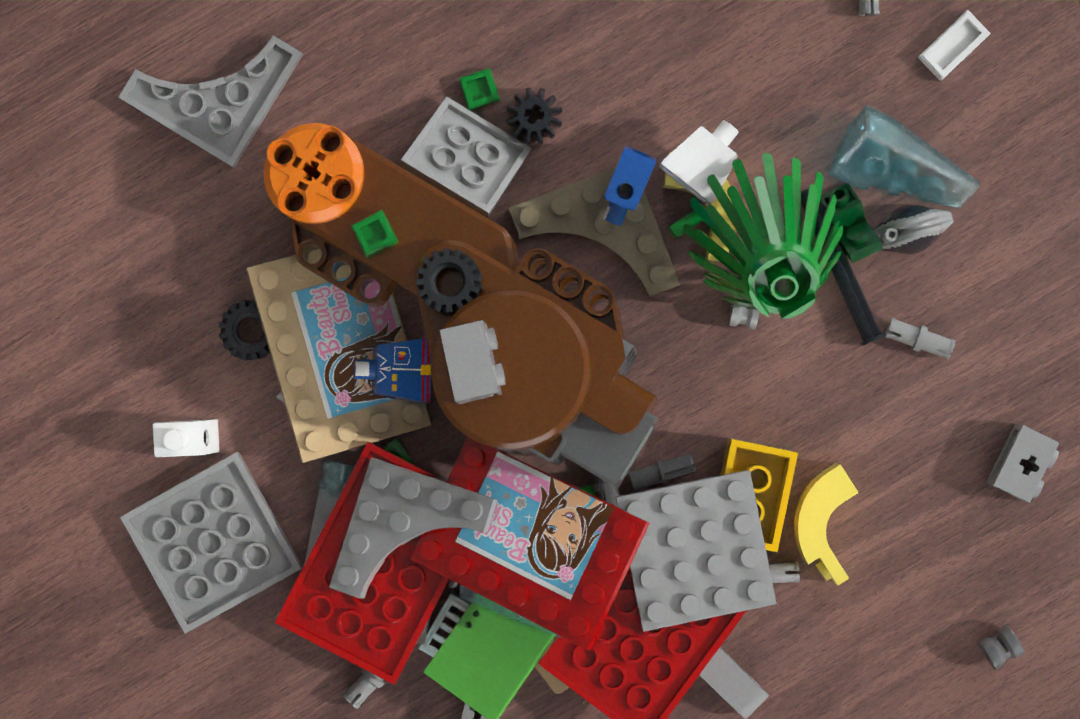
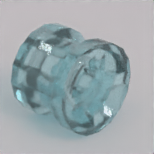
[318,461,355,492]

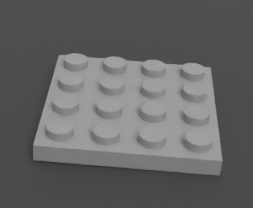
[120,452,303,634]
[616,470,777,632]

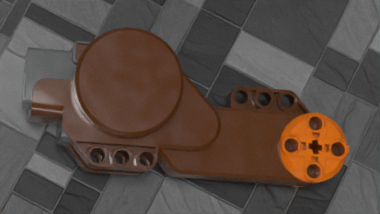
[264,123,658,488]

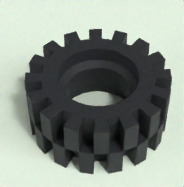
[416,248,483,316]
[218,300,270,360]

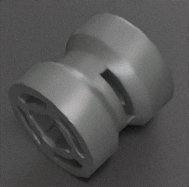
[978,625,1025,671]

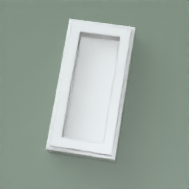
[918,10,991,81]

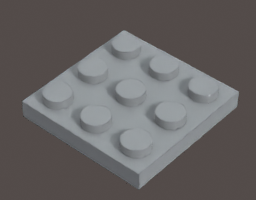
[399,97,532,218]

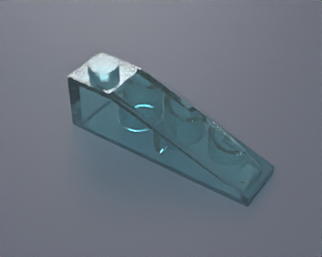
[829,105,980,208]

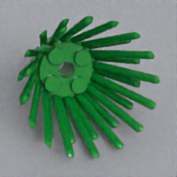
[684,153,843,319]

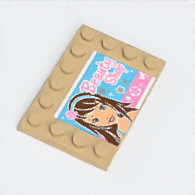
[246,248,431,463]

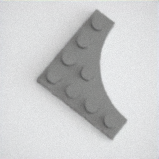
[118,35,303,168]
[329,458,498,598]

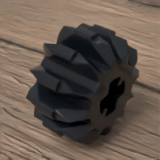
[506,88,562,145]

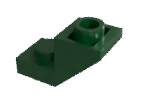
[821,183,883,263]

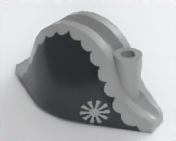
[873,204,954,254]

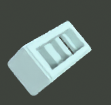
[419,591,476,657]

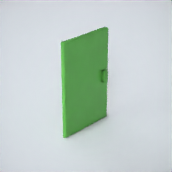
[423,594,557,719]

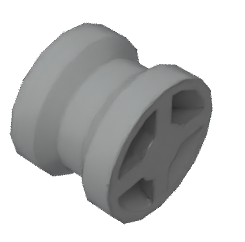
[728,296,760,330]

